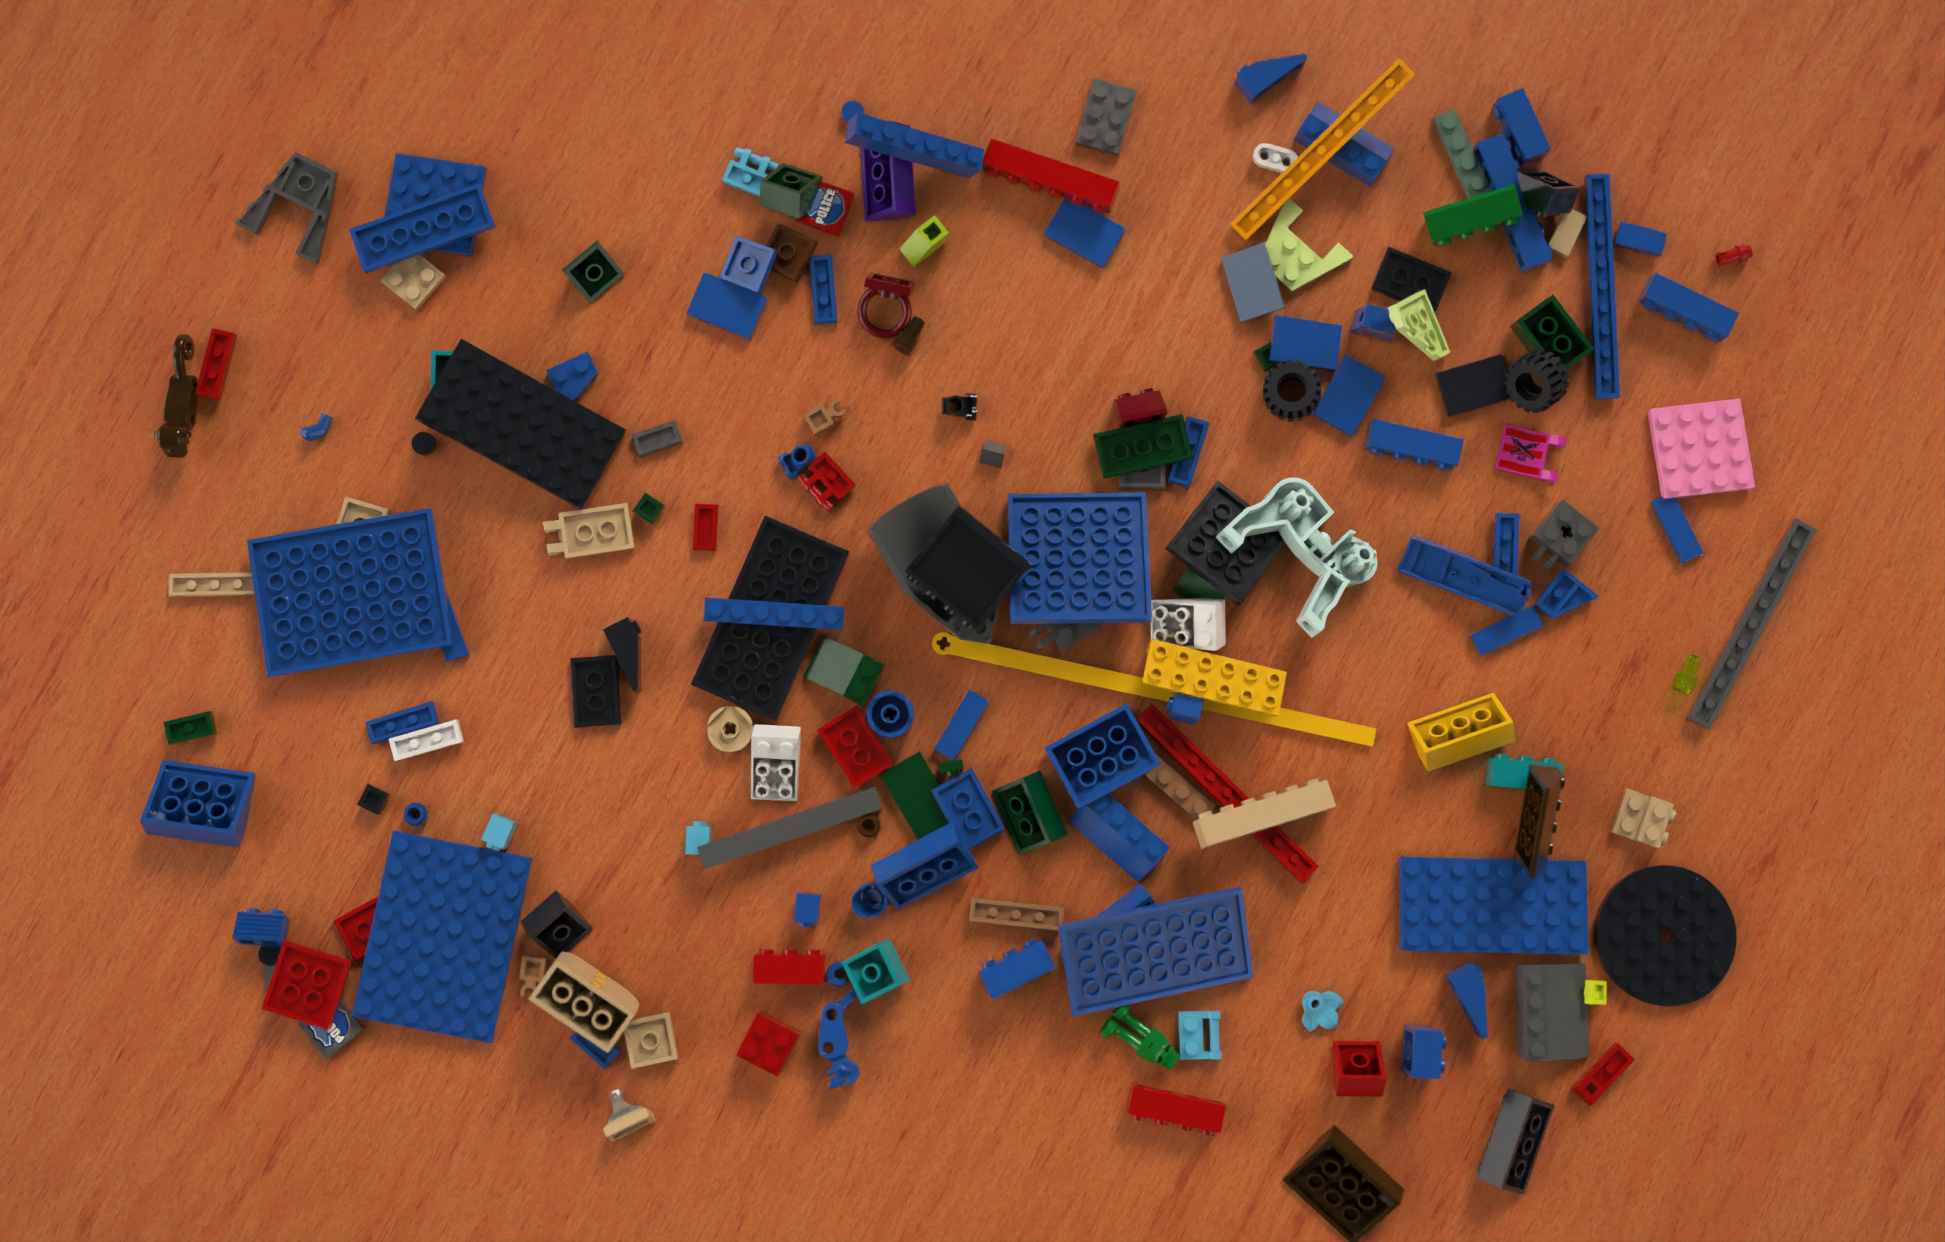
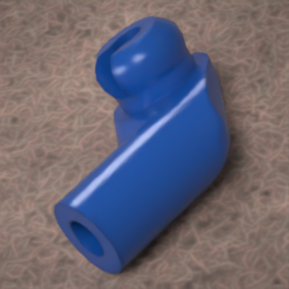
[300,414,332,441]

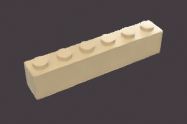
[1192,778,1336,849]

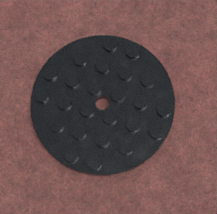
[1594,865,1737,1006]

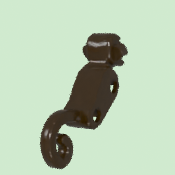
[154,334,198,458]

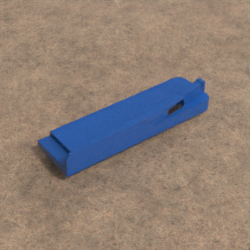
[1398,534,1532,616]

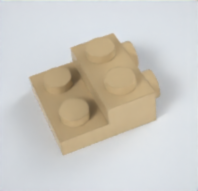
[1610,788,1676,848]

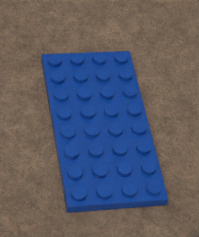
[1399,857,1588,955]
[1058,887,1254,1016]

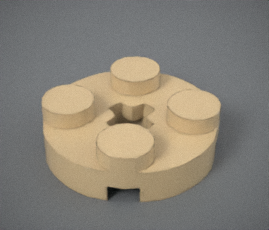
[707,706,754,753]

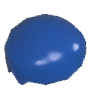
[851,882,888,919]

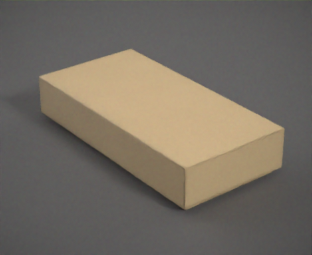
[1548,209,1587,258]

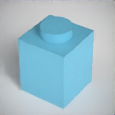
[481,814,518,851]
[685,821,712,855]

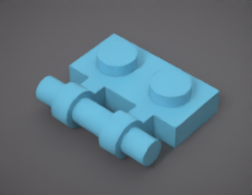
[722,147,779,198]

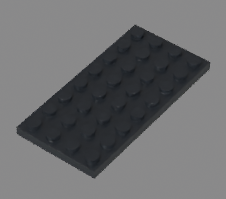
[415,339,626,510]
[691,516,850,721]

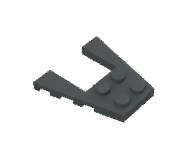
[235,152,338,265]

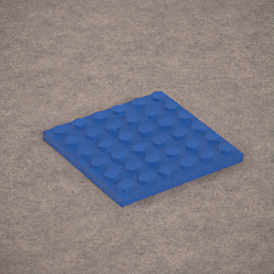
[1008,492,1152,624]

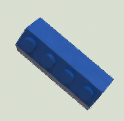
[1294,102,1394,187]
[1068,794,1170,882]
[871,822,979,910]

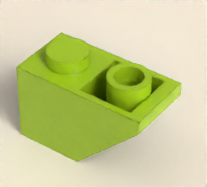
[899,215,949,268]

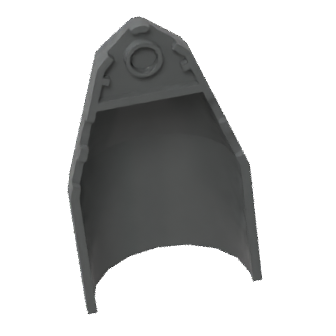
[867,484,999,644]

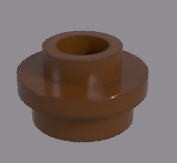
[857,814,881,837]

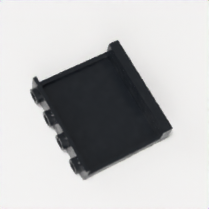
[905,505,1032,631]

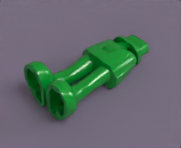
[1099,1004,1180,1070]

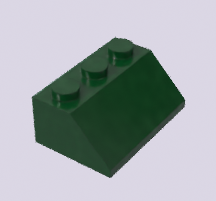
[992,771,1068,855]

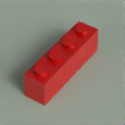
[1126,1083,1226,1136]

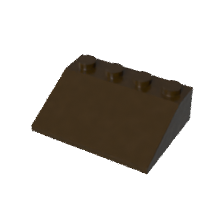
[1514,764,1565,878]
[1283,1125,1405,1242]

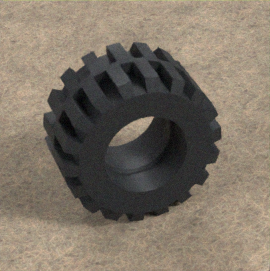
[1504,349,1570,413]
[1263,360,1321,422]

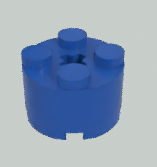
[867,691,914,738]

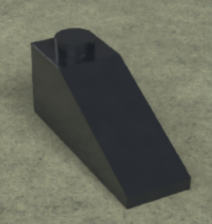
[603,617,642,693]

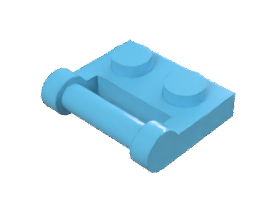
[1178,1010,1222,1060]

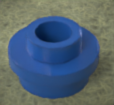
[404,803,428,826]

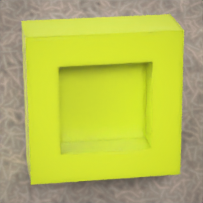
[1584,980,1607,1005]

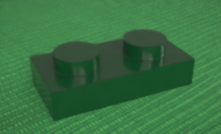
[164,711,217,745]

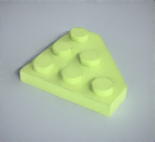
[1388,289,1450,361]

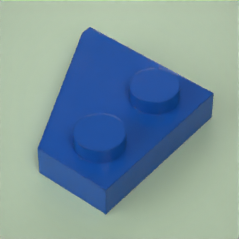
[546,352,599,401]
[1533,568,1598,619]

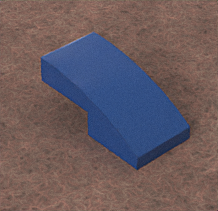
[1614,222,1667,257]

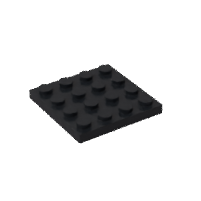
[1165,480,1285,606]

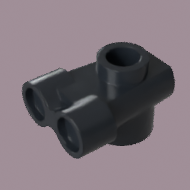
[941,393,977,421]

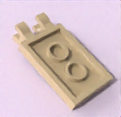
[543,503,635,559]

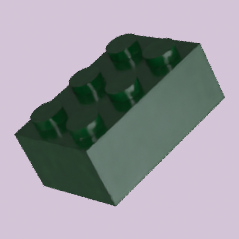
[1510,294,1594,370]

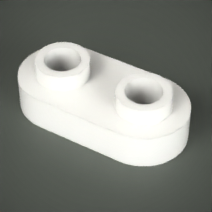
[1253,143,1298,173]

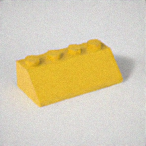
[1407,693,1515,772]

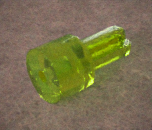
[1672,654,1700,694]

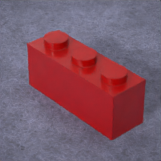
[753,949,826,984]

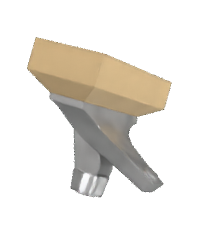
[603,1089,656,1141]

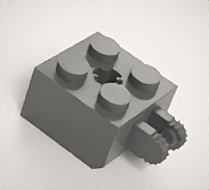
[1529,500,1600,571]
[1029,623,1101,652]

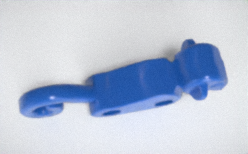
[818,961,860,1090]

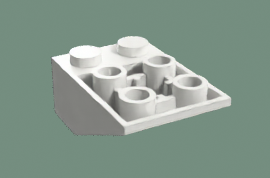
[1151,598,1226,651]
[751,724,801,801]

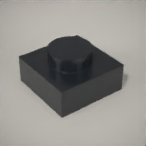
[357,784,390,815]

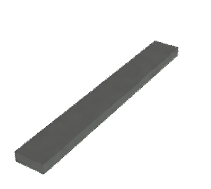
[697,787,883,870]

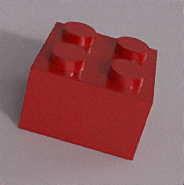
[736,1010,801,1077]

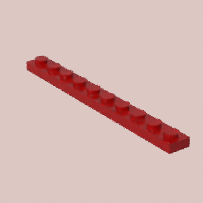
[1136,703,1319,884]

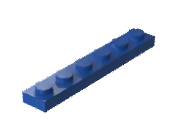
[703,597,844,631]

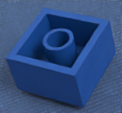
[1402,1024,1446,1079]

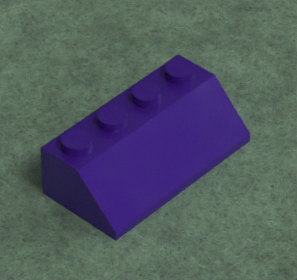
[860,121,916,222]

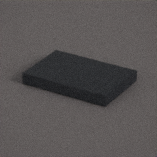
[1371,247,1452,313]
[1435,354,1511,417]
[570,655,622,728]

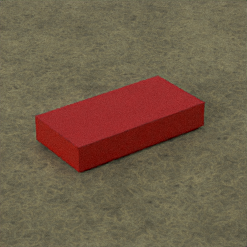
[693,504,719,551]

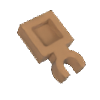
[803,399,846,436]
[519,955,548,997]

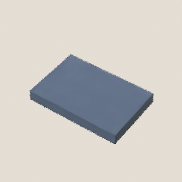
[1221,243,1285,323]

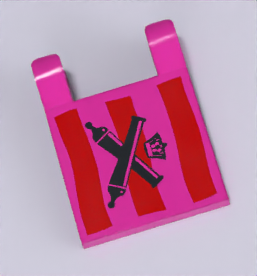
[1495,425,1567,483]

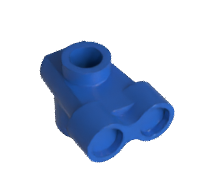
[777,444,818,480]

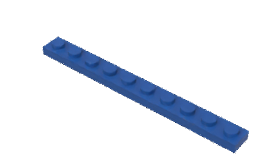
[1584,174,1620,400]

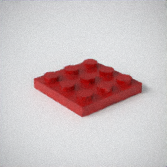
[261,940,353,1030]

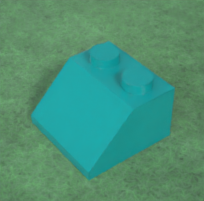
[841,938,910,1005]

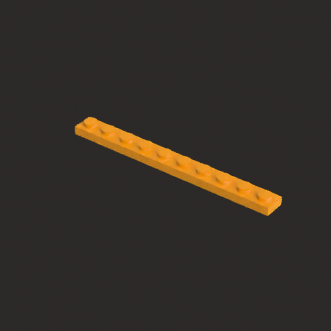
[1230,58,1415,240]

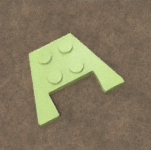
[1266,199,1353,293]

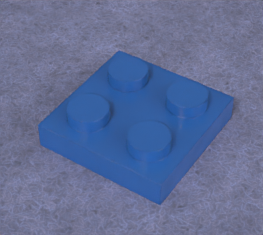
[719,235,778,294]

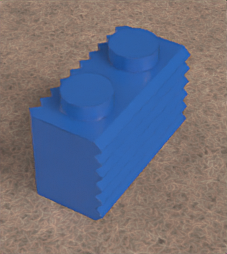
[232,908,290,947]

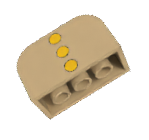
[529,952,640,1053]

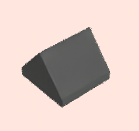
[979,440,1007,468]

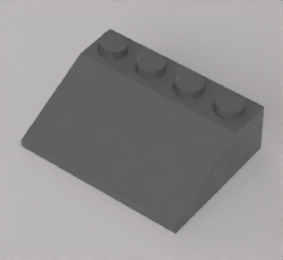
[1515,963,1589,1061]

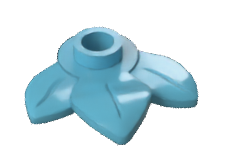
[1302,991,1344,1032]

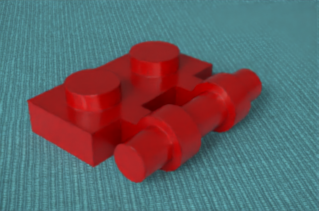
[797,451,856,512]

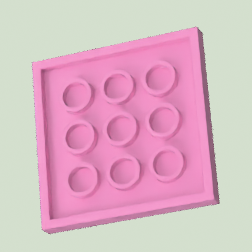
[1647,398,1755,499]

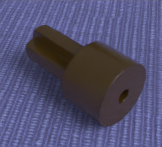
[893,316,924,355]

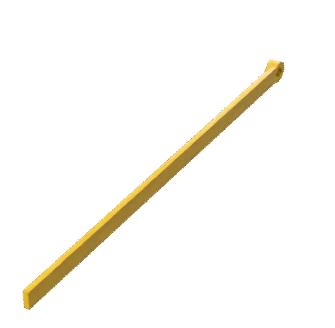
[932,632,1376,747]

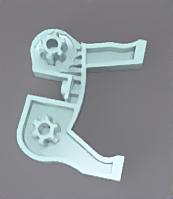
[1216,478,1377,638]

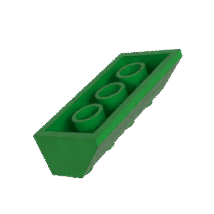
[1423,184,1523,247]

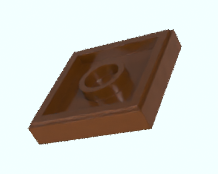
[766,223,818,283]

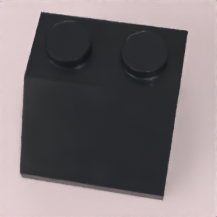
[1517,170,1580,217]
[520,890,593,959]

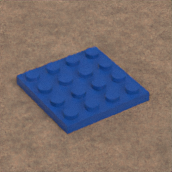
[384,153,487,257]

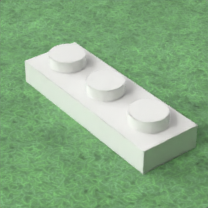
[389,719,464,761]

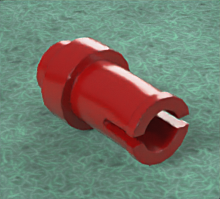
[1715,244,1753,267]

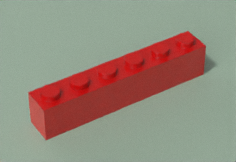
[982,138,1120,214]

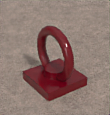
[858,272,915,338]

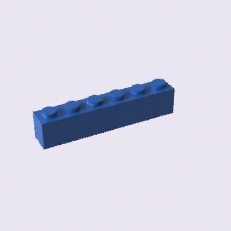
[845,112,984,178]
[1473,133,1553,274]

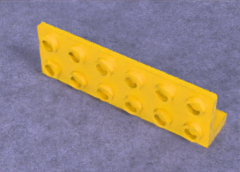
[1142,639,1287,716]

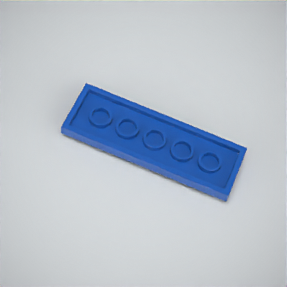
[349,183,496,274]

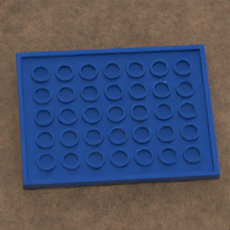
[247,508,454,677]
[352,830,533,1043]

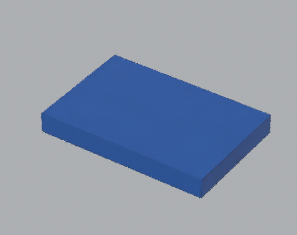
[1044,198,1125,269]
[687,272,768,340]
[1269,315,1342,371]
[1312,355,1386,437]
[931,768,1005,849]

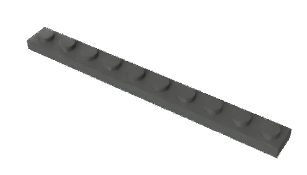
[1686,518,1817,730]

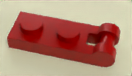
[1571,1042,1635,1106]

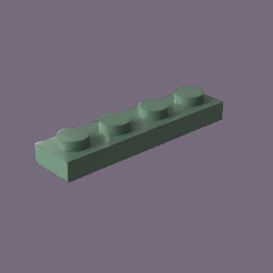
[1432,109,1492,198]

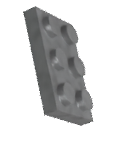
[1075,78,1137,157]

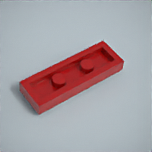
[195,328,237,401]

